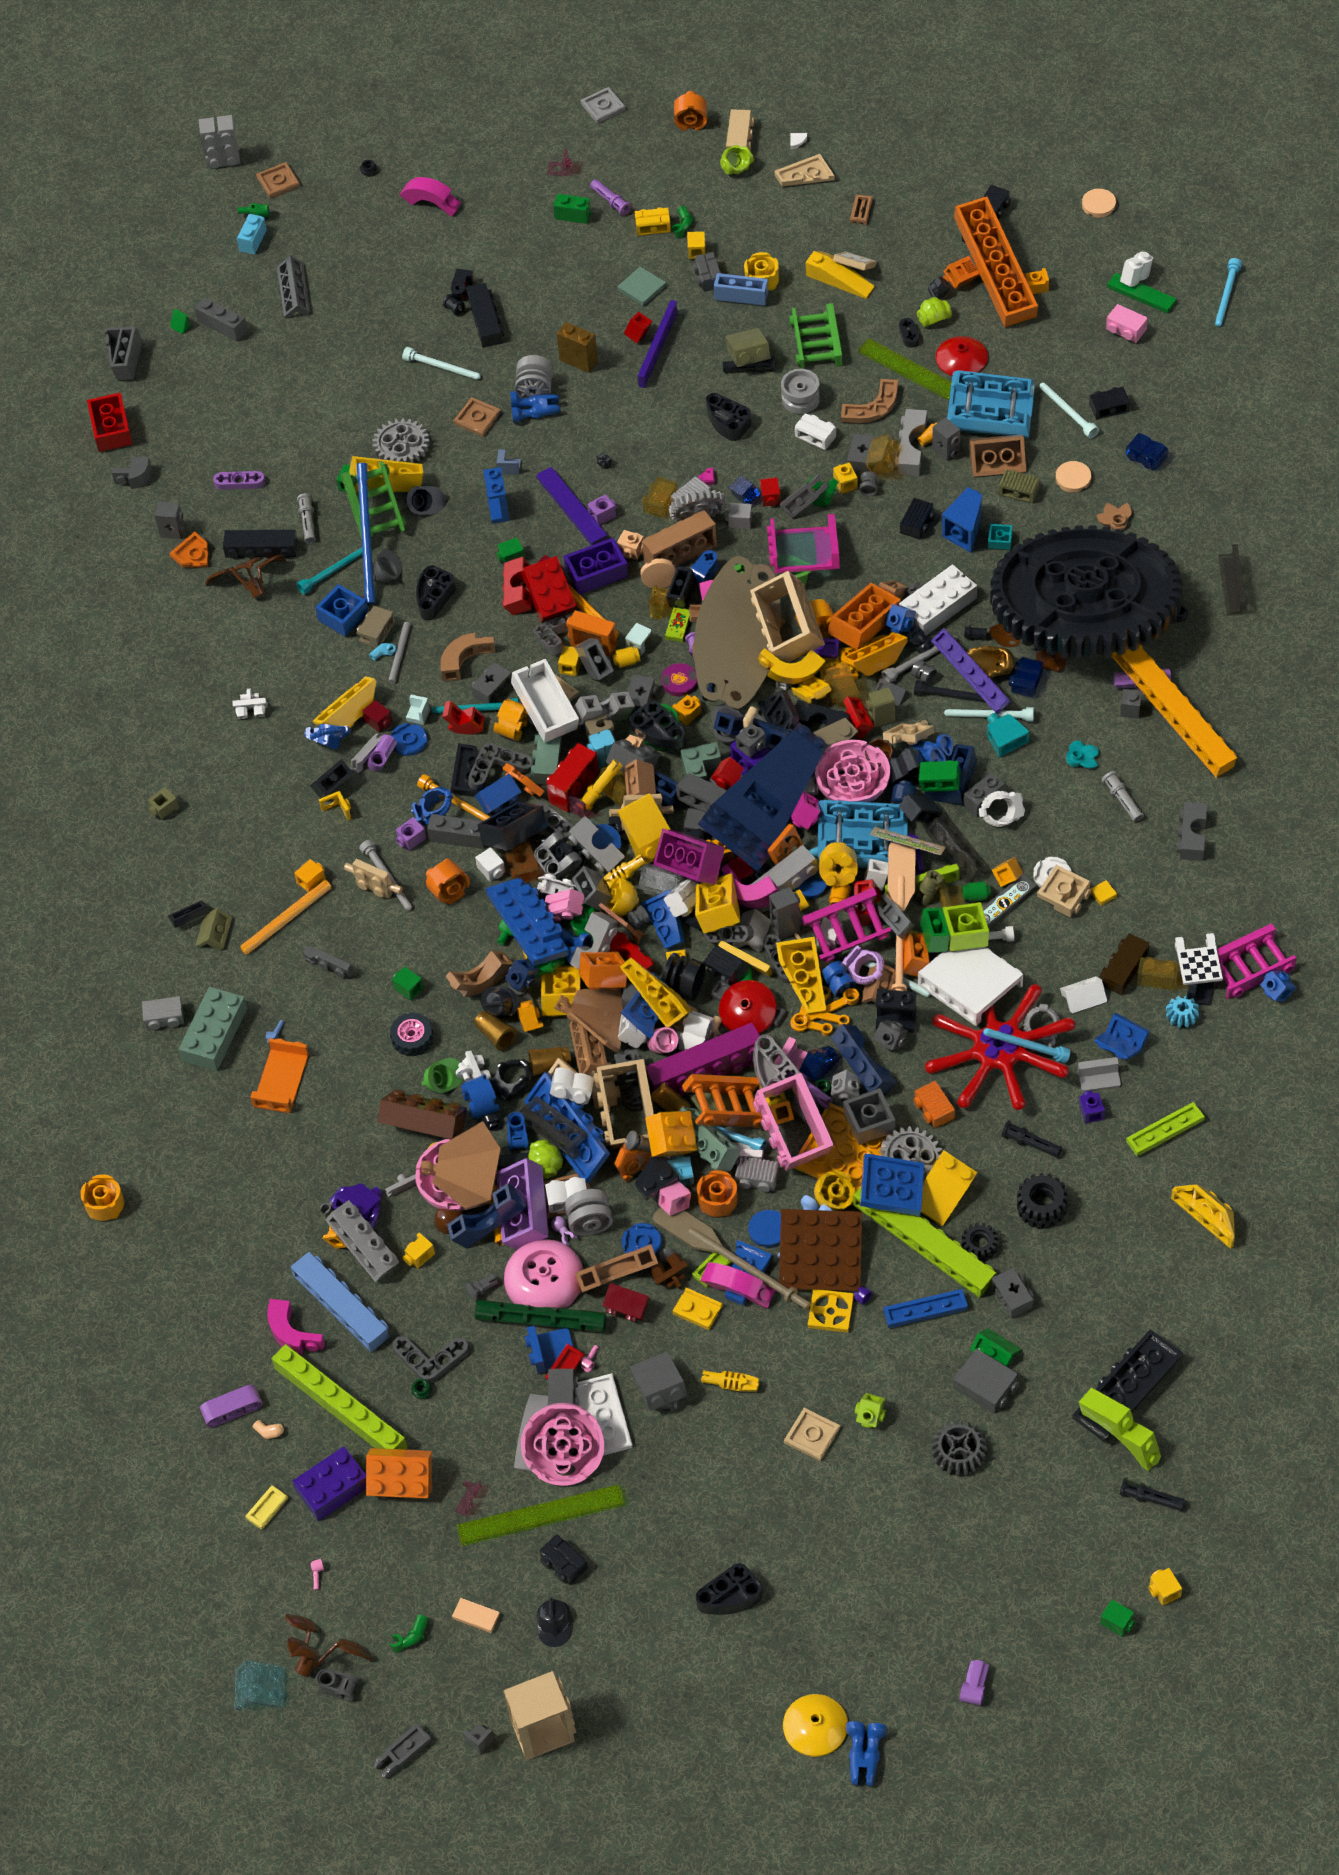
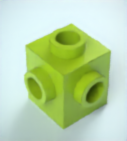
[855,1393,886,1428]

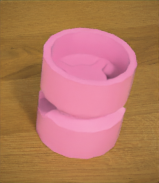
[647,1027,678,1054]

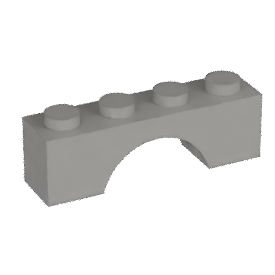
[895,409,927,476]

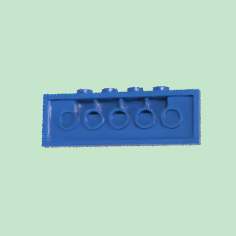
[486,877,569,966]
[524,1072,610,1183]

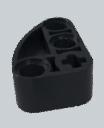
[706,393,752,441]
[416,565,456,621]
[630,700,687,749]
[696,1563,762,1615]

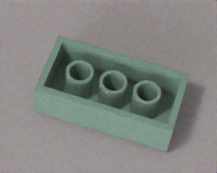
[178,987,247,1071]

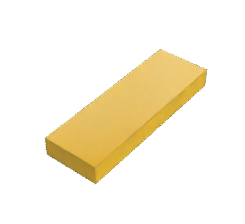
[718,941,773,977]

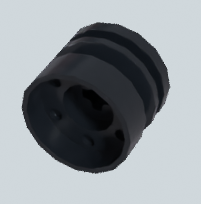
[661,953,706,1001]

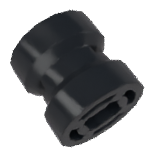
[907,627,932,653]

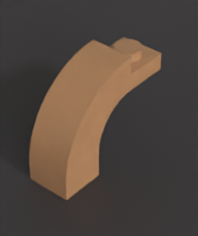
[441,633,496,682]
[446,951,513,997]

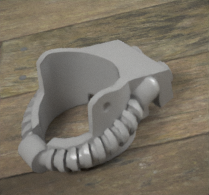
[1023,1004,1060,1052]

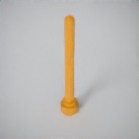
[417,774,490,821]

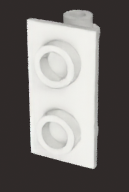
[537,874,576,895]

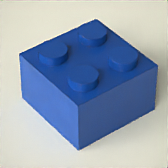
[315,584,368,637]

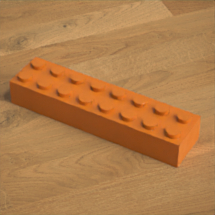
[954,196,1038,328]

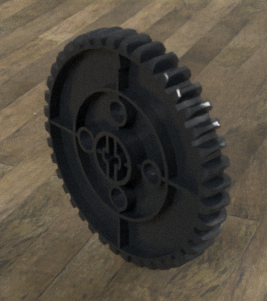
[990,525,1183,659]

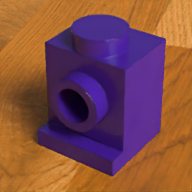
[1079,1091,1105,1124]

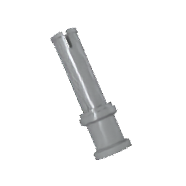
[297,493,316,544]
[1102,771,1144,822]

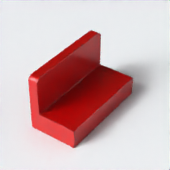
[843,696,874,740]

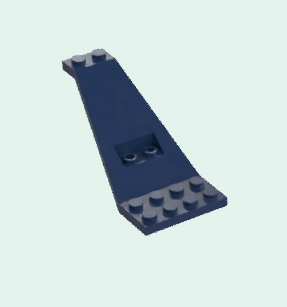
[698,723,829,871]

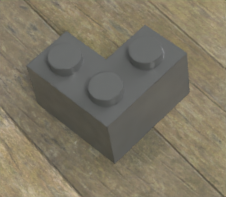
[606,739,661,773]

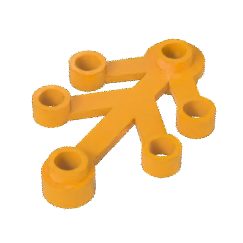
[791,986,859,1036]

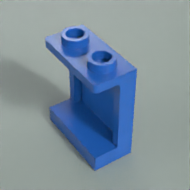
[483,467,510,524]

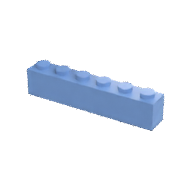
[291,1252,389,1352]

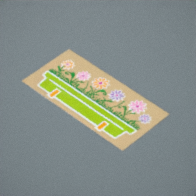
[869,827,945,855]

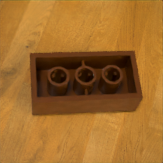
[377,1090,467,1139]

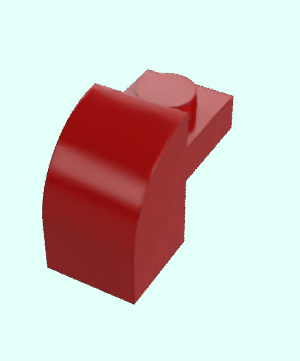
[442,701,485,735]

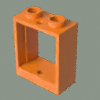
[566,610,617,658]

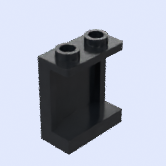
[875,989,917,1033]

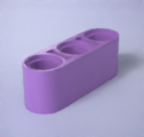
[200,1385,263,1428]

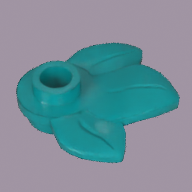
[1066,740,1099,769]

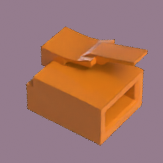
[943,256,980,289]

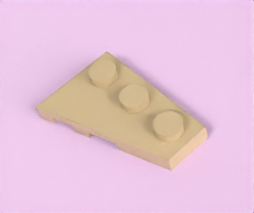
[774,154,835,187]

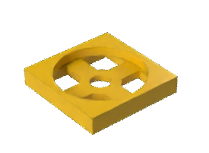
[808,1290,854,1333]

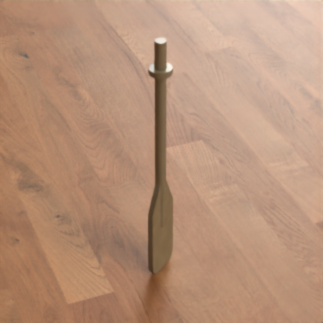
[653,1207,811,1310]

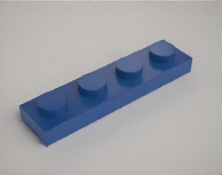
[883,1289,968,1329]

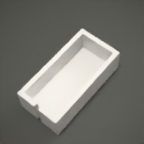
[899,564,977,636]
[511,659,579,743]

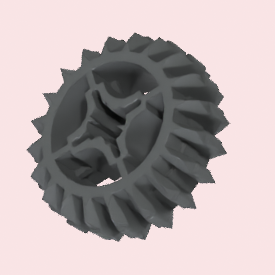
[931,1420,987,1476]

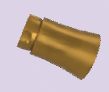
[474,1011,517,1051]
[528,1046,571,1076]

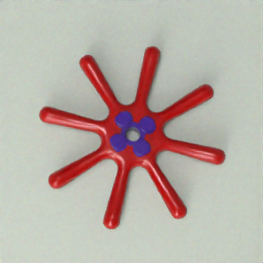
[925,984,1076,1110]

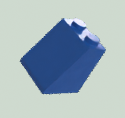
[942,487,982,553]

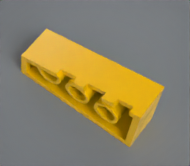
[349,456,424,492]

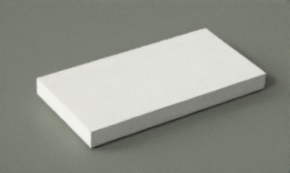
[574,1373,633,1455]

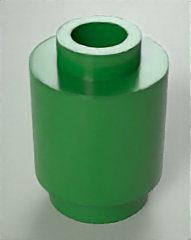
[962,881,990,902]

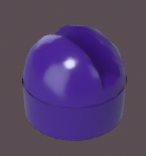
[854,1287,872,1305]

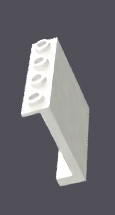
[918,947,1023,1026]

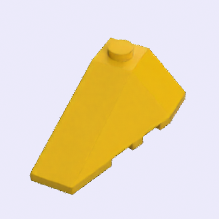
[806,251,875,299]
[776,937,826,1014]
[620,958,691,1027]

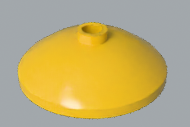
[783,1694,848,1757]

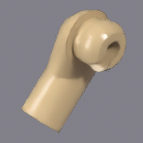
[743,707,758,728]
[709,1016,722,1040]

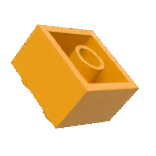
[645,1111,697,1157]

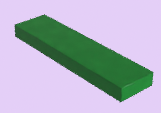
[1107,273,1176,314]

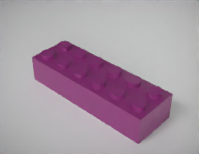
[645,1023,763,1105]

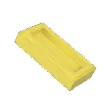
[245,1485,289,1530]

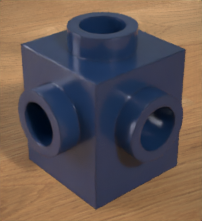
[505,959,539,991]

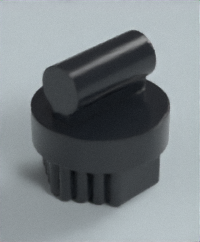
[928,276,951,299]

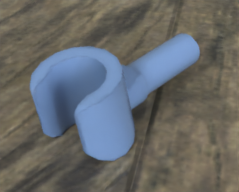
[266,1020,284,1043]

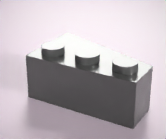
[104,326,143,380]

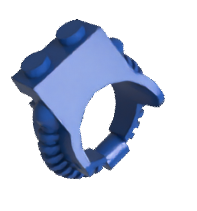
[304,724,351,749]
[411,787,453,825]

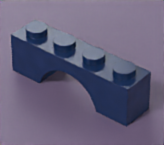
[713,708,792,749]
[830,1024,897,1096]
[447,1183,527,1249]

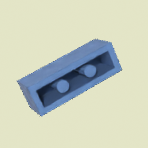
[714,273,768,306]

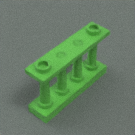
[789,303,842,369]
[341,461,406,540]

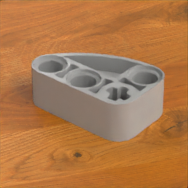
[753,1035,799,1097]

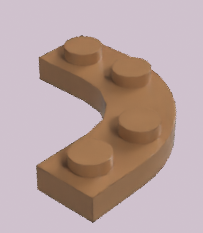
[841,379,898,423]

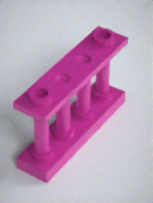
[802,888,892,963]
[1217,923,1296,999]

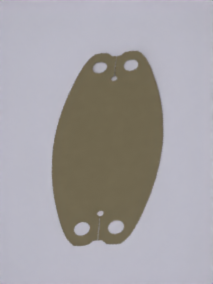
[694,556,781,709]

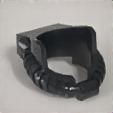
[491,1059,533,1102]

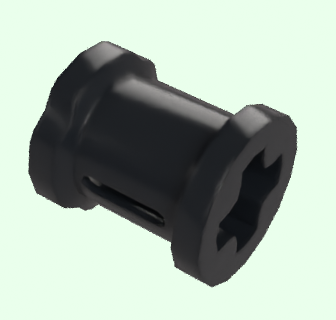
[442,294,465,316]

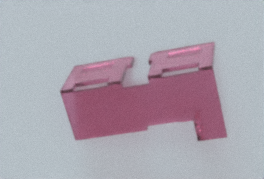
[455,1480,482,1516]

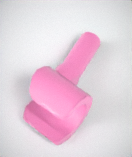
[581,1345,599,1373]
[311,1559,324,1590]

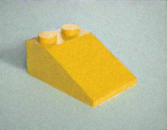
[617,793,670,864]
[695,873,740,934]
[541,965,581,1017]
[921,1151,977,1226]

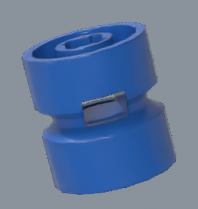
[821,961,856,998]

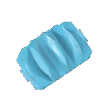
[1166,995,1199,1028]

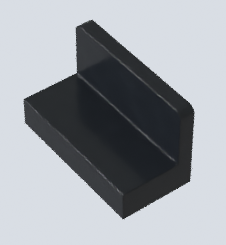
[1187,982,1214,1006]

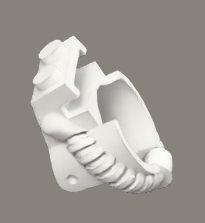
[979,791,1025,827]

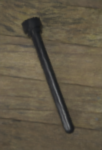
[914,680,985,702]

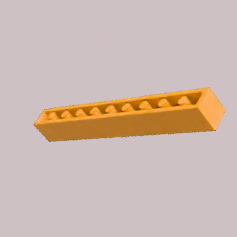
[1112,644,1237,778]

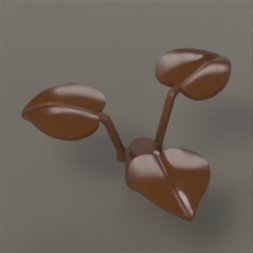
[205,555,286,598]
[990,623,1066,672]
[285,1614,372,1677]

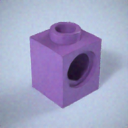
[588,494,617,525]
[396,817,427,851]

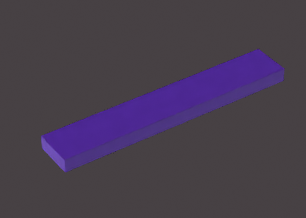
[638,300,678,388]
[536,467,607,546]
[931,628,1011,715]

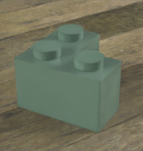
[680,742,721,781]

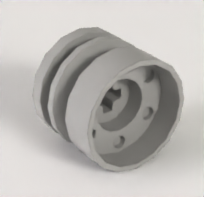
[515,355,553,398]

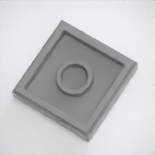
[580,87,626,124]

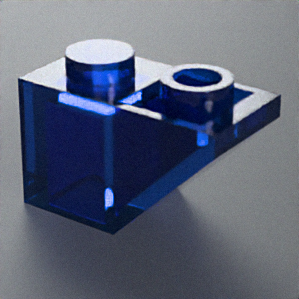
[799,1046,841,1081]

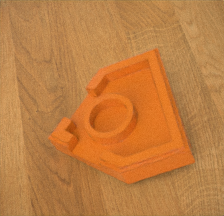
[170,531,208,568]
[614,1143,652,1183]

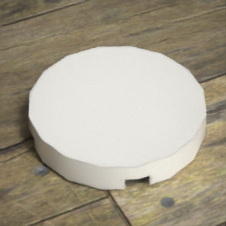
[1033,857,1071,888]

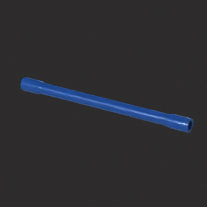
[356,463,376,605]

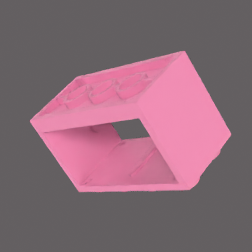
[753,1073,833,1171]

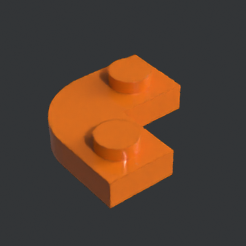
[502,763,544,797]

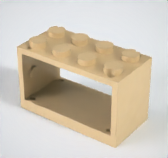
[750,571,825,663]
[594,1059,654,1150]
[504,1671,577,1761]

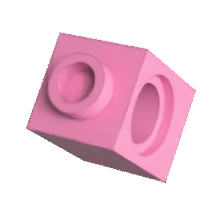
[658,1181,691,1216]

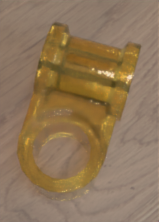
[648,585,669,620]

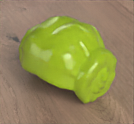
[720,145,754,175]
[917,297,952,327]
[528,1140,563,1179]

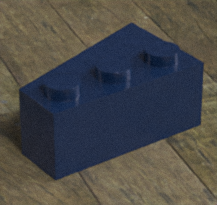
[925,744,977,804]

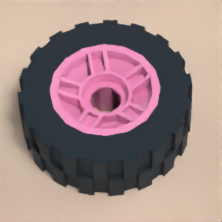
[390,1012,434,1056]

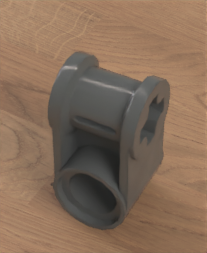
[316,1669,359,1701]

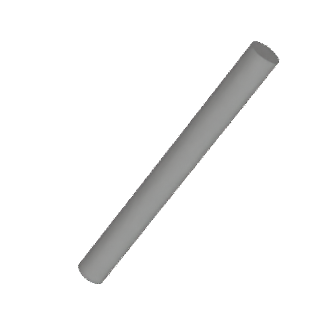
[388,622,411,684]

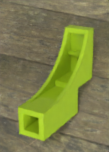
[1078,1388,1161,1471]

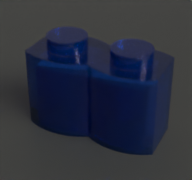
[1126,433,1168,470]
[1009,657,1044,698]

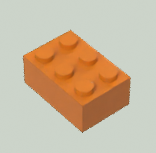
[366,1448,432,1498]

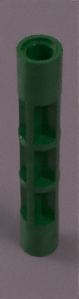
[475,1300,606,1333]

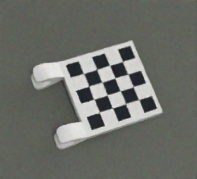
[1175,933,1223,985]

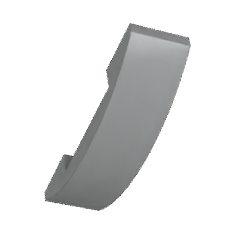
[514,1394,548,1472]

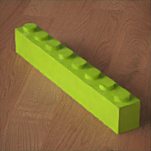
[852,1187,996,1298]
[271,1344,407,1450]

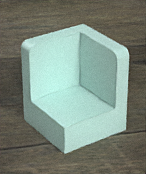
[625,623,651,656]
[406,695,430,725]

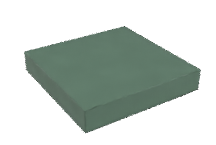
[617,267,666,306]

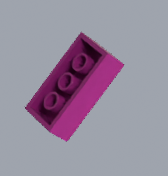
[653,828,725,884]

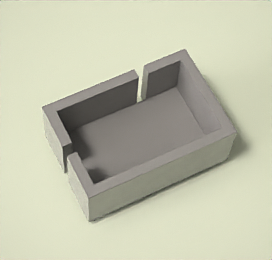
[199,115,241,168]

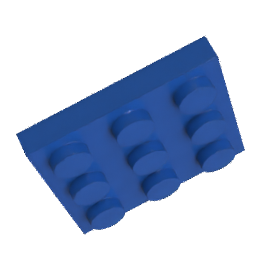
[860,1153,924,1216]

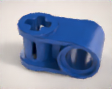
[691,550,718,583]
[507,1112,529,1152]

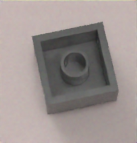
[843,1088,896,1145]

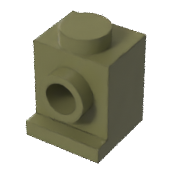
[148,787,179,819]

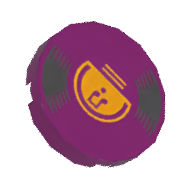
[661,663,698,696]

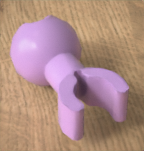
[551,1216,577,1246]

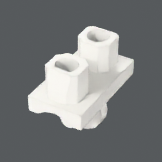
[232,688,268,719]
[456,1051,491,1081]

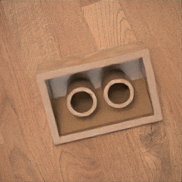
[969,434,1026,477]

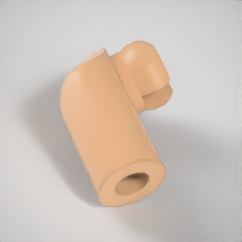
[253,1420,284,1439]

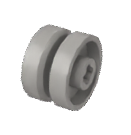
[781,369,820,414]
[564,1189,613,1236]

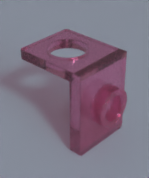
[547,149,572,176]
[568,795,598,818]

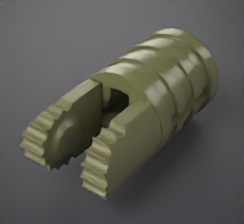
[915,870,943,906]

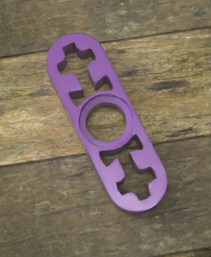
[213,471,265,490]

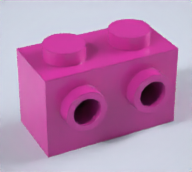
[791,791,820,830]

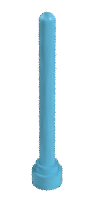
[1215,258,1242,327]
[983,1028,1070,1063]
[715,1126,767,1152]

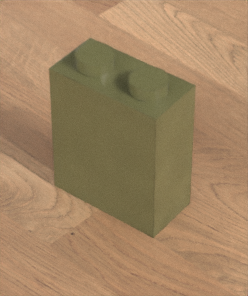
[725,328,771,367]

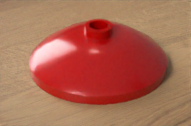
[936,336,988,376]
[719,980,777,1034]

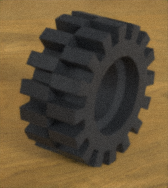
[962,1222,998,1261]

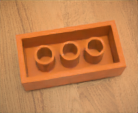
[828,583,901,650]

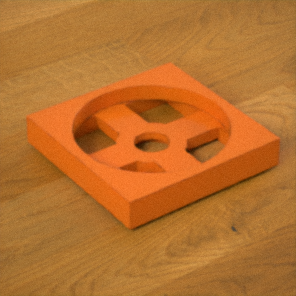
[767,824,805,866]

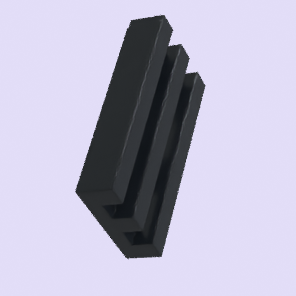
[168,900,210,928]

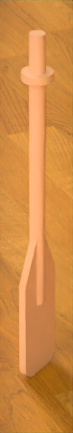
[888,842,915,991]

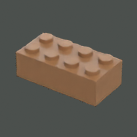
[642,510,717,567]

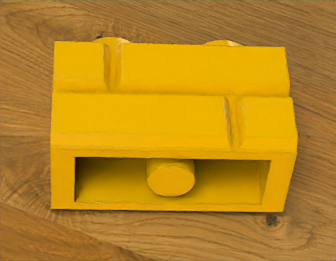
[635,207,671,236]

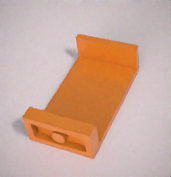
[250,1038,309,1113]

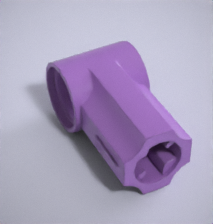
[367,734,397,772]
[959,1660,989,1706]

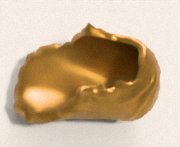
[967,645,1015,679]

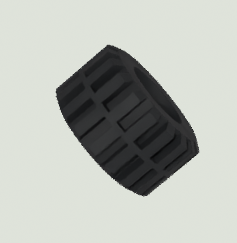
[1017,1173,1068,1229]

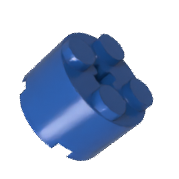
[461,1074,500,1119]

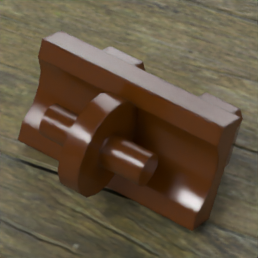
[650,1253,688,1288]

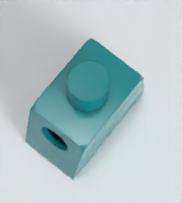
[987,713,1029,757]

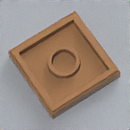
[256,162,300,199]
[453,397,501,437]

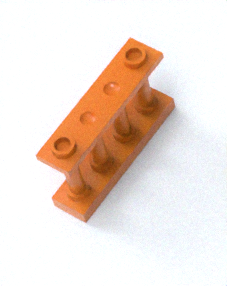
[682,1074,763,1128]

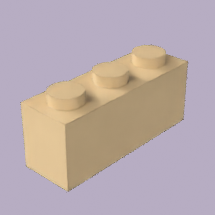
[726,109,754,151]

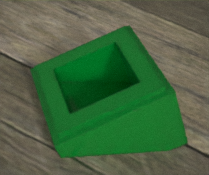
[170,309,191,334]

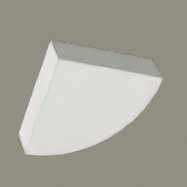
[791,133,807,150]

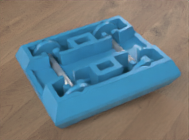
[947,370,1035,439]
[817,800,907,869]

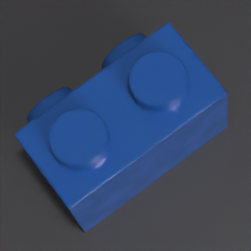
[475,774,521,814]

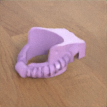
[842,945,884,985]

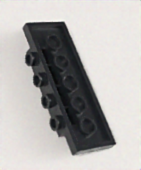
[1072,1329,1183,1443]

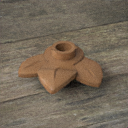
[1096,503,1132,530]

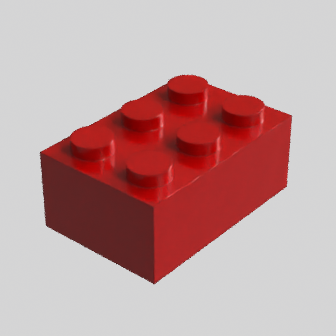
[87,392,133,452]
[522,556,576,622]
[546,743,599,813]

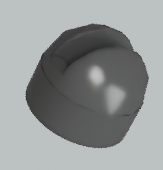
[660,1248,676,1265]

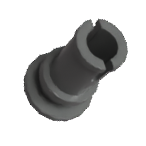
[625,1131,651,1153]
[465,1273,498,1301]

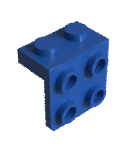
[1094,1013,1150,1060]
[524,1326,573,1374]

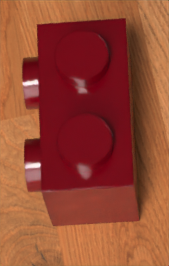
[602,1283,650,1323]

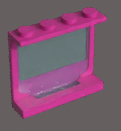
[767,514,840,573]

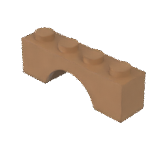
[575,1244,658,1292]

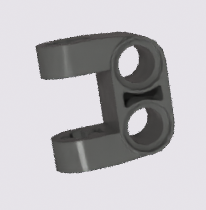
[534,831,582,880]

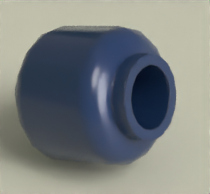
[891,781,917,804]

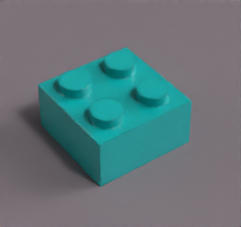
[988,524,1012,550]

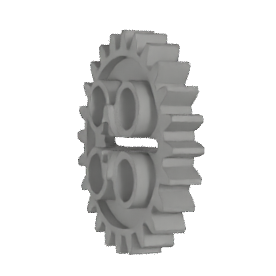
[372,418,430,463]
[669,490,727,522]
[879,1126,942,1180]

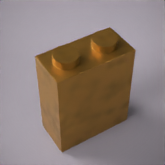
[556,322,598,373]

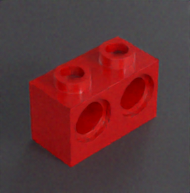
[854,879,881,926]

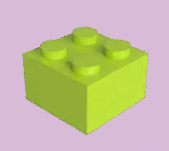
[943,902,989,952]

